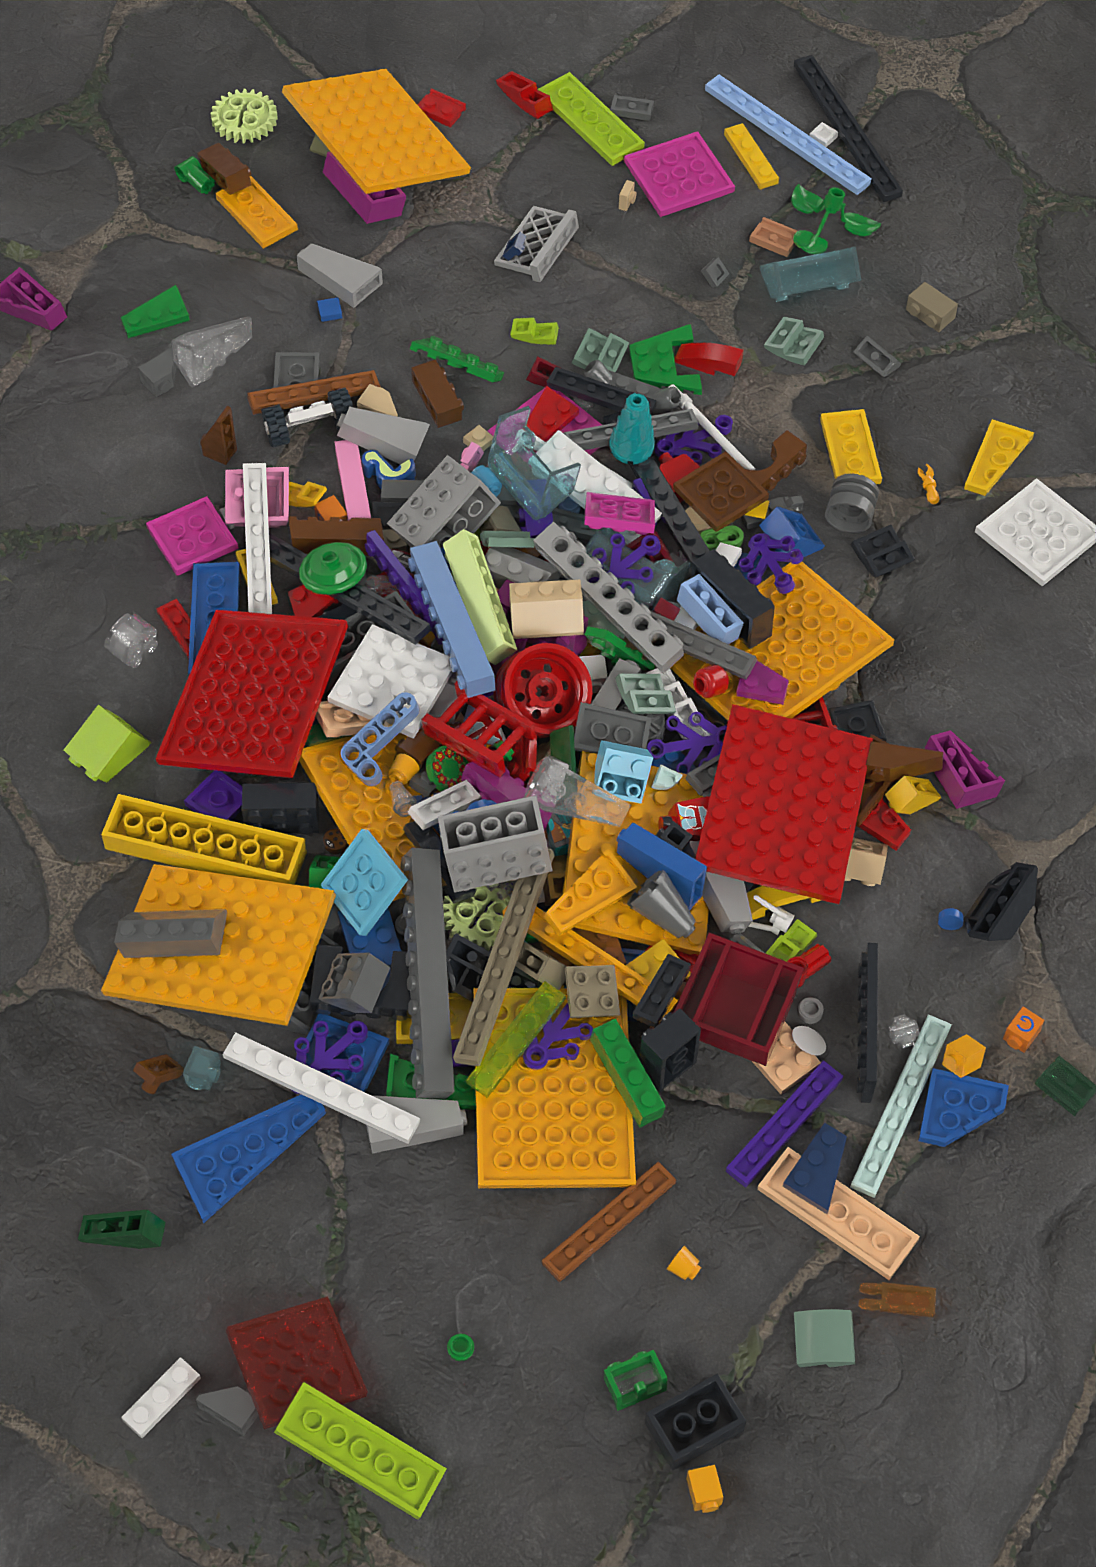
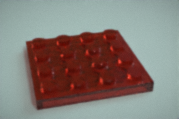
[226,1296,368,1430]

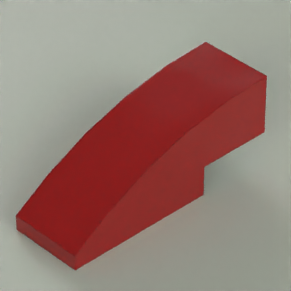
[496,71,553,119]
[674,343,744,376]

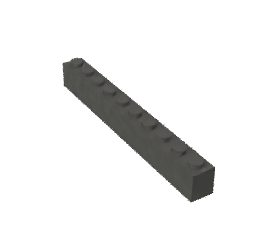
[400,848,454,1099]

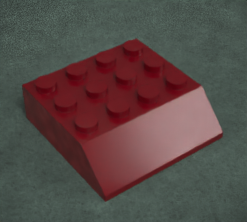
[674,933,804,1066]

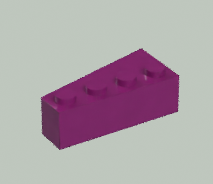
[461,762,555,832]

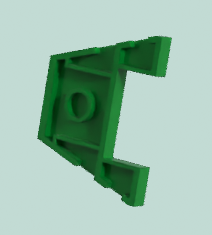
[629,324,702,395]

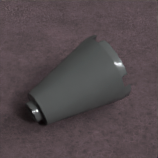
[627,869,696,938]

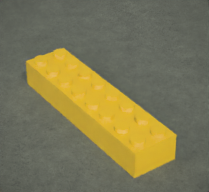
[101,794,306,885]

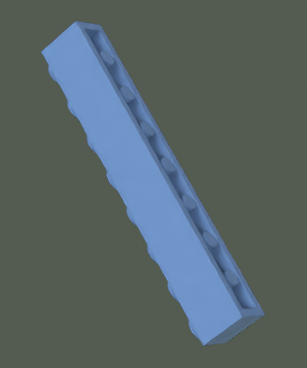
[408,541,495,698]

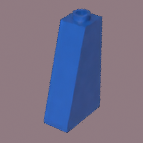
[616,823,707,911]

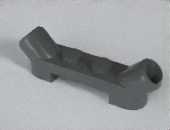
[584,360,681,416]

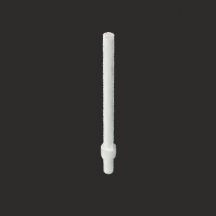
[669,384,755,470]

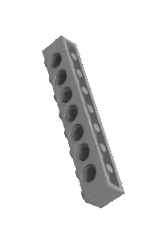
[533,522,684,674]

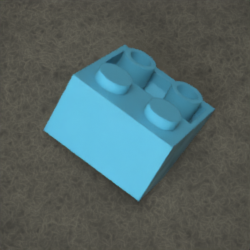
[594,740,653,804]

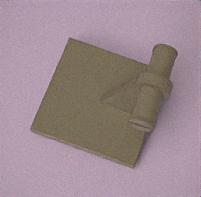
[562,965,620,1018]

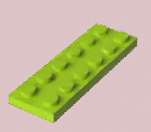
[538,72,645,166]
[274,1382,447,1520]

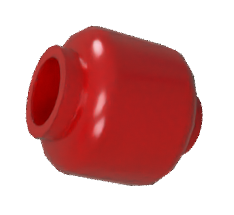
[693,665,729,698]

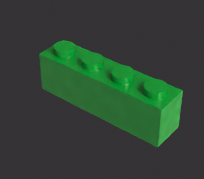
[590,1018,666,1128]

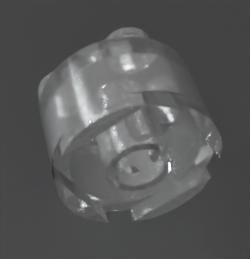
[104,612,158,669]

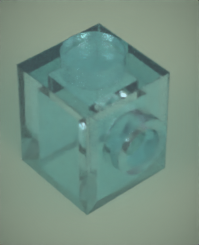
[183,1046,221,1091]

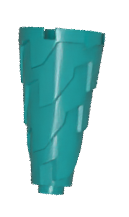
[609,393,655,464]

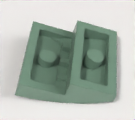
[764,317,824,366]
[571,328,629,372]
[480,531,535,548]
[615,673,676,714]
[794,1309,855,1368]

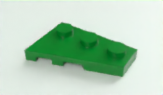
[121,285,190,338]
[585,626,656,671]

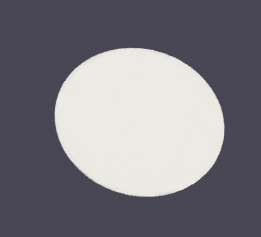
[792,1026,826,1055]

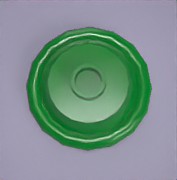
[299,542,367,595]

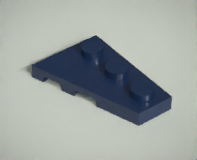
[782,1123,847,1214]

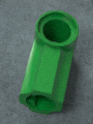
[174,156,215,195]

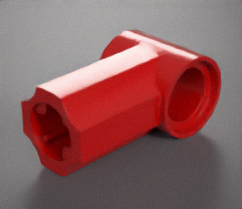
[787,944,832,988]

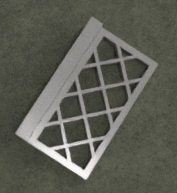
[494,206,579,282]

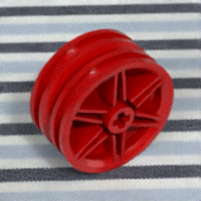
[493,643,592,739]

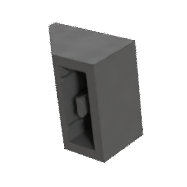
[319,953,390,1013]

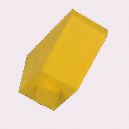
[885,776,941,814]

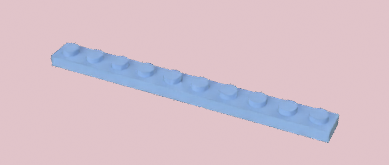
[705,75,872,195]

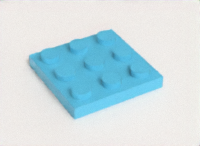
[321,829,408,936]

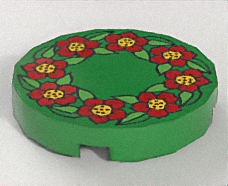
[426,746,468,792]

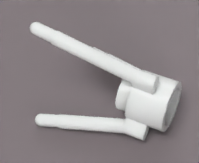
[748,895,795,935]

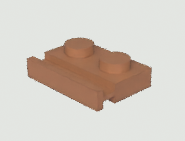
[749,217,797,257]

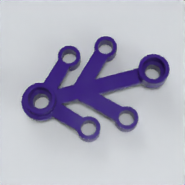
[655,415,733,466]
[588,533,661,595]
[739,533,803,594]
[646,712,727,775]
[520,995,593,1070]
[290,1021,368,1094]

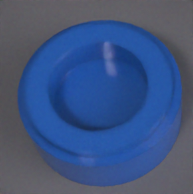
[938,908,963,930]

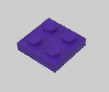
[184,770,243,821]

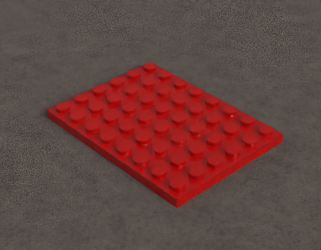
[156,610,348,778]
[695,704,873,904]

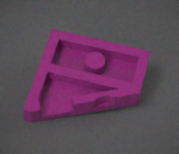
[737,660,789,705]

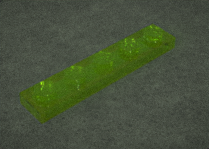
[466,981,566,1098]

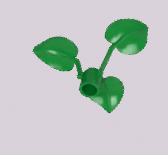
[791,184,881,254]

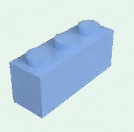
[677,574,743,644]

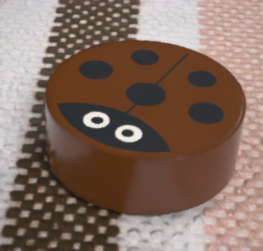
[323,829,348,854]

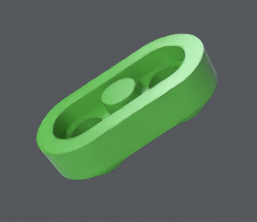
[700,526,744,551]

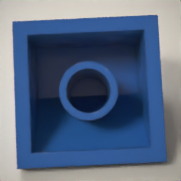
[759,507,825,557]

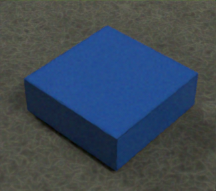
[317,298,342,322]

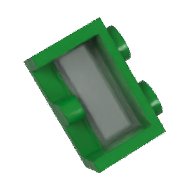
[604,1350,667,1411]

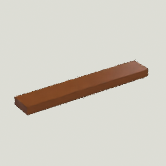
[247,370,381,415]
[542,1161,676,1282]

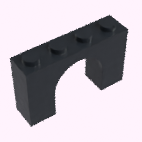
[310,945,412,1021]

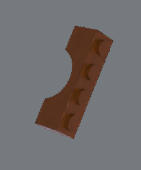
[744,430,807,491]

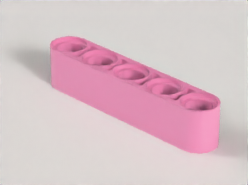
[334,440,371,521]

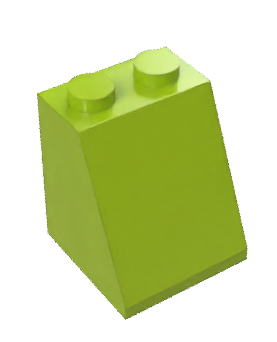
[64,705,151,783]

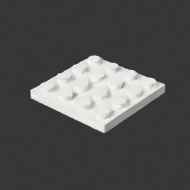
[975,478,1096,586]
[328,624,453,739]

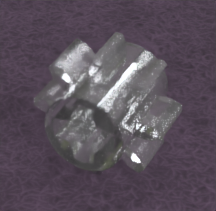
[888,1014,919,1048]

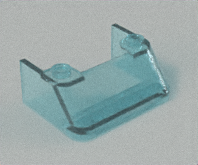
[760,246,861,302]
[488,406,581,520]
[575,527,691,611]

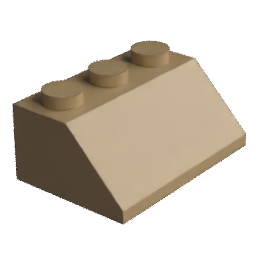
[509,579,584,639]
[844,838,888,886]

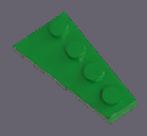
[410,336,504,382]
[386,1054,476,1110]

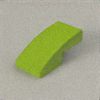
[510,318,559,345]
[766,919,817,961]

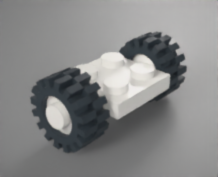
[261,388,353,448]

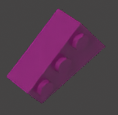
[0,267,67,331]
[924,730,1005,809]

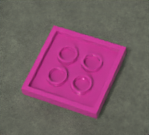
[584,492,655,535]
[146,496,238,576]

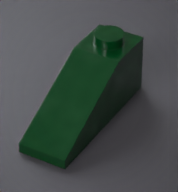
[78,1210,166,1249]

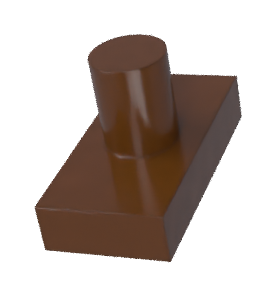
[133,1054,185,1094]

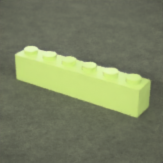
[443,529,517,665]

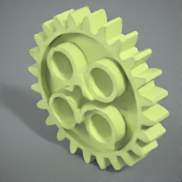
[211,89,278,144]
[443,883,512,951]

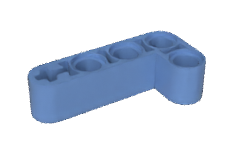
[341,692,420,787]

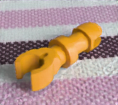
[918,464,939,504]

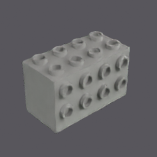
[387,455,501,548]
[438,796,553,892]

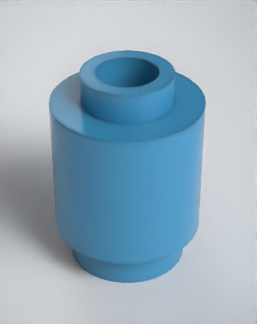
[471,465,502,497]

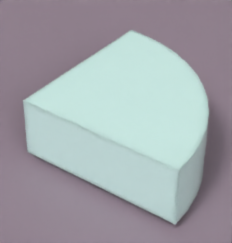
[651,765,682,790]

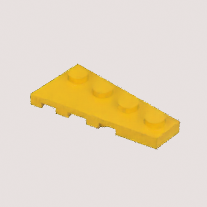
[964,419,1034,496]

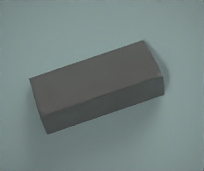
[853,336,901,378]

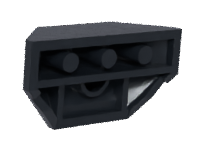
[964,862,1038,941]
[446,933,543,1002]

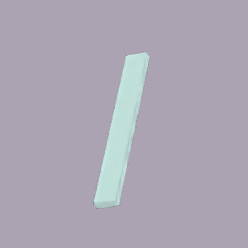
[850,1014,952,1198]

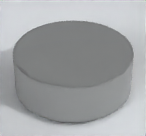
[798,997,824,1024]

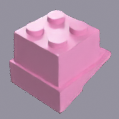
[225,467,289,528]

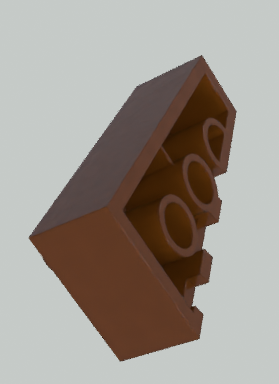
[288,516,384,556]

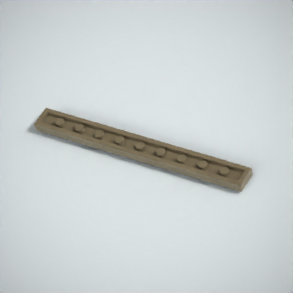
[453,849,554,1066]

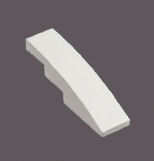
[646,668,710,740]

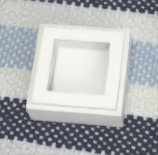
[810,122,838,147]

